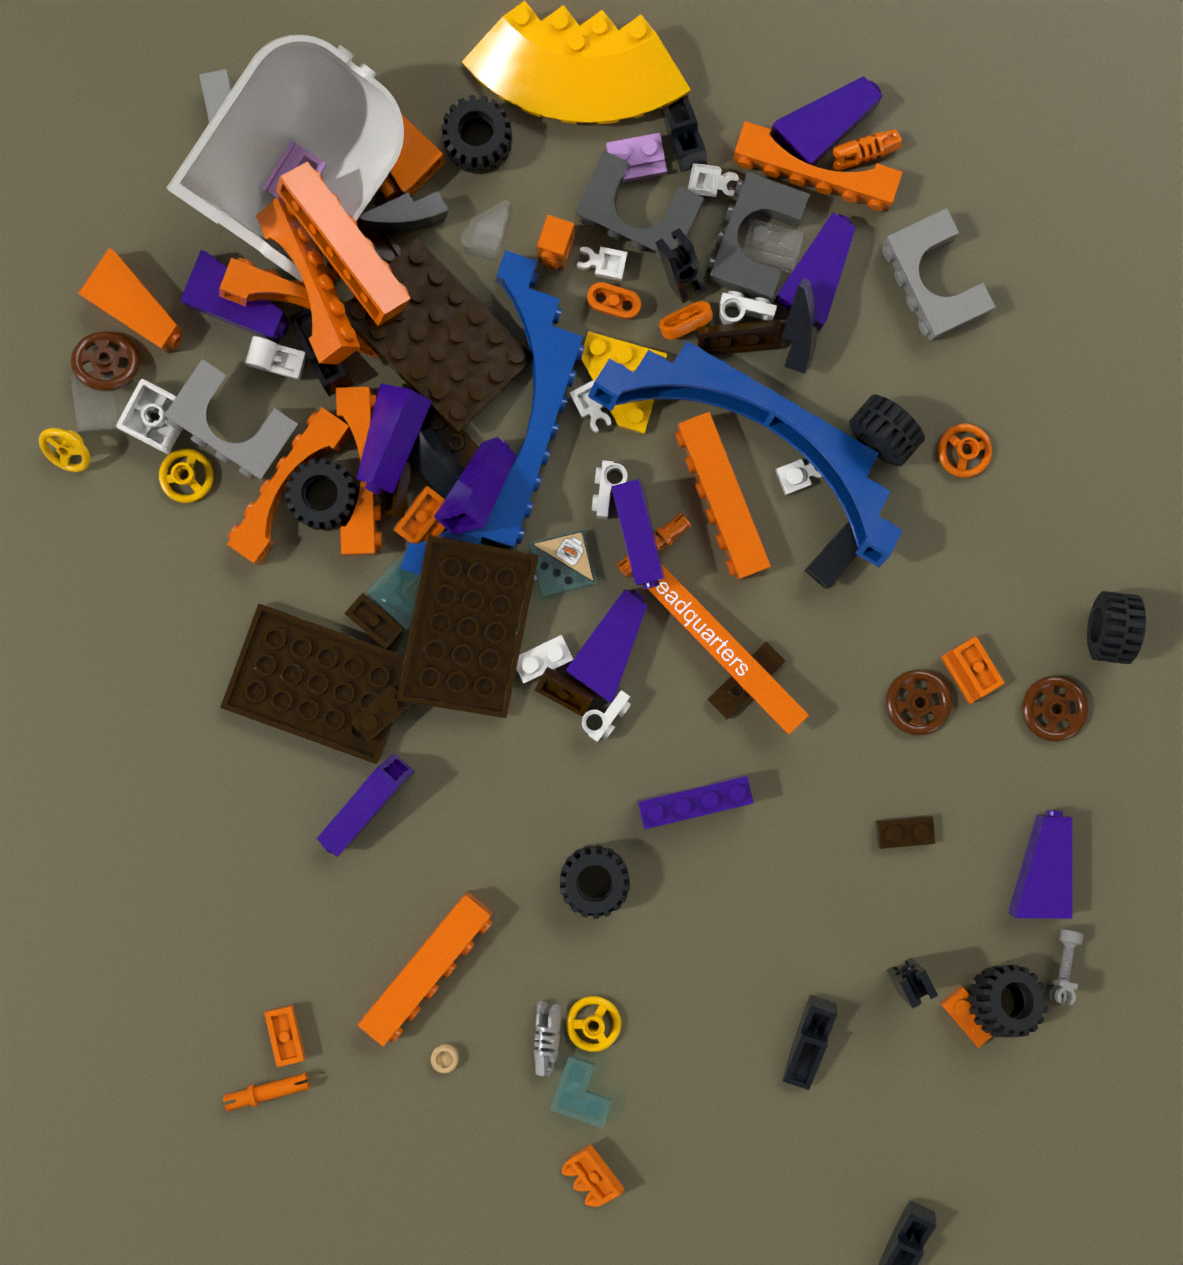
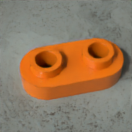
[587,282,641,320]
[659,301,713,340]

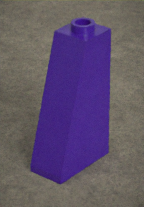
[770,76,883,166]
[774,213,856,331]
[180,250,289,343]
[357,383,432,495]
[434,437,517,535]
[611,479,665,589]
[566,589,647,703]
[316,753,414,857]
[1009,810,1072,919]

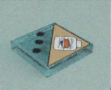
[530,530,596,596]

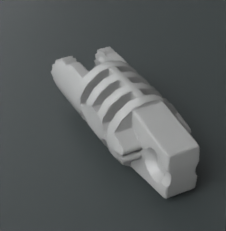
[534,1001,562,1077]

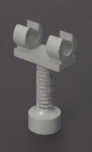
[1046,929,1084,1006]

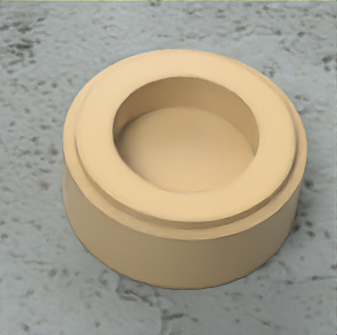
[431,1043,459,1073]

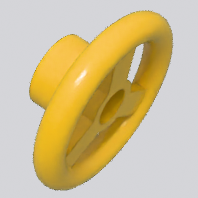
[39,428,91,472]
[159,448,214,503]
[566,996,621,1052]

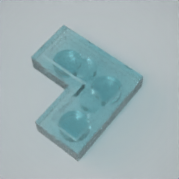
[366,552,419,630]
[550,1054,612,1128]

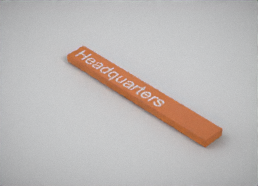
[647,564,809,735]

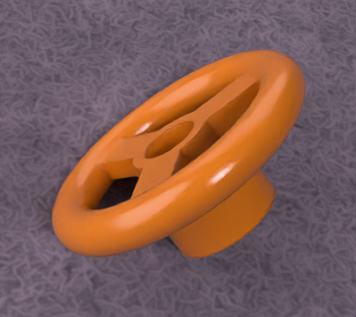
[938,423,992,478]

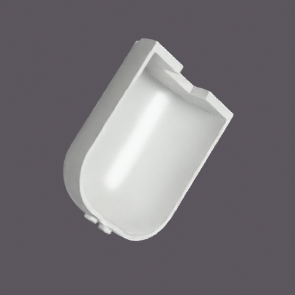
[166,35,404,283]

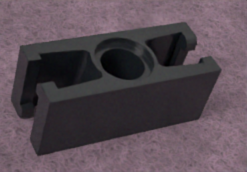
[655,228,707,303]
[804,521,858,589]
[887,958,938,1009]

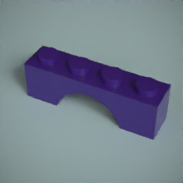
[637,774,754,830]

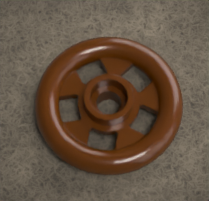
[71,331,139,391]
[886,669,952,736]
[1022,676,1089,742]

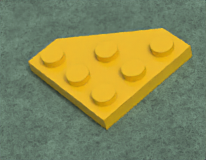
[581,331,667,434]

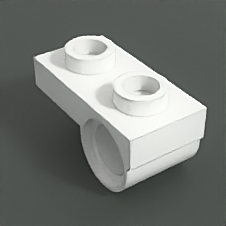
[718,291,777,325]
[245,336,307,380]
[592,460,627,519]
[582,690,631,742]

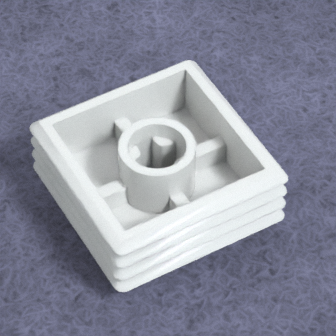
[116,379,180,454]

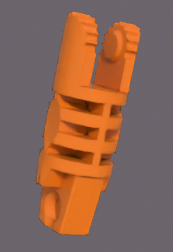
[833,129,902,171]

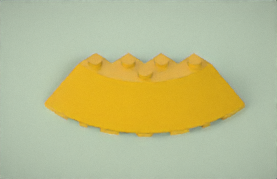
[462,1,691,124]

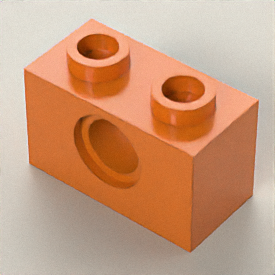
[537,215,575,270]

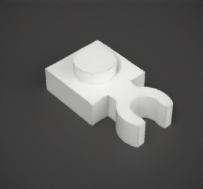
[688,163,739,197]
[577,247,627,282]
[569,380,611,433]
[775,459,822,495]

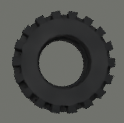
[442,95,512,174]
[849,394,925,467]
[285,458,359,531]
[1087,591,1146,665]
[560,845,630,919]
[968,965,1048,1037]

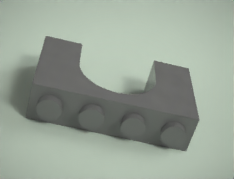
[575,150,705,260]
[706,172,810,301]

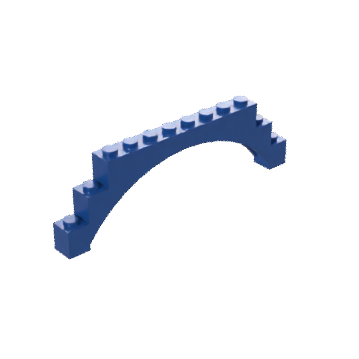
[400,250,585,575]
[588,341,903,568]

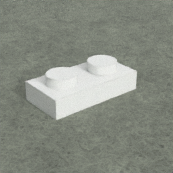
[516,635,573,683]

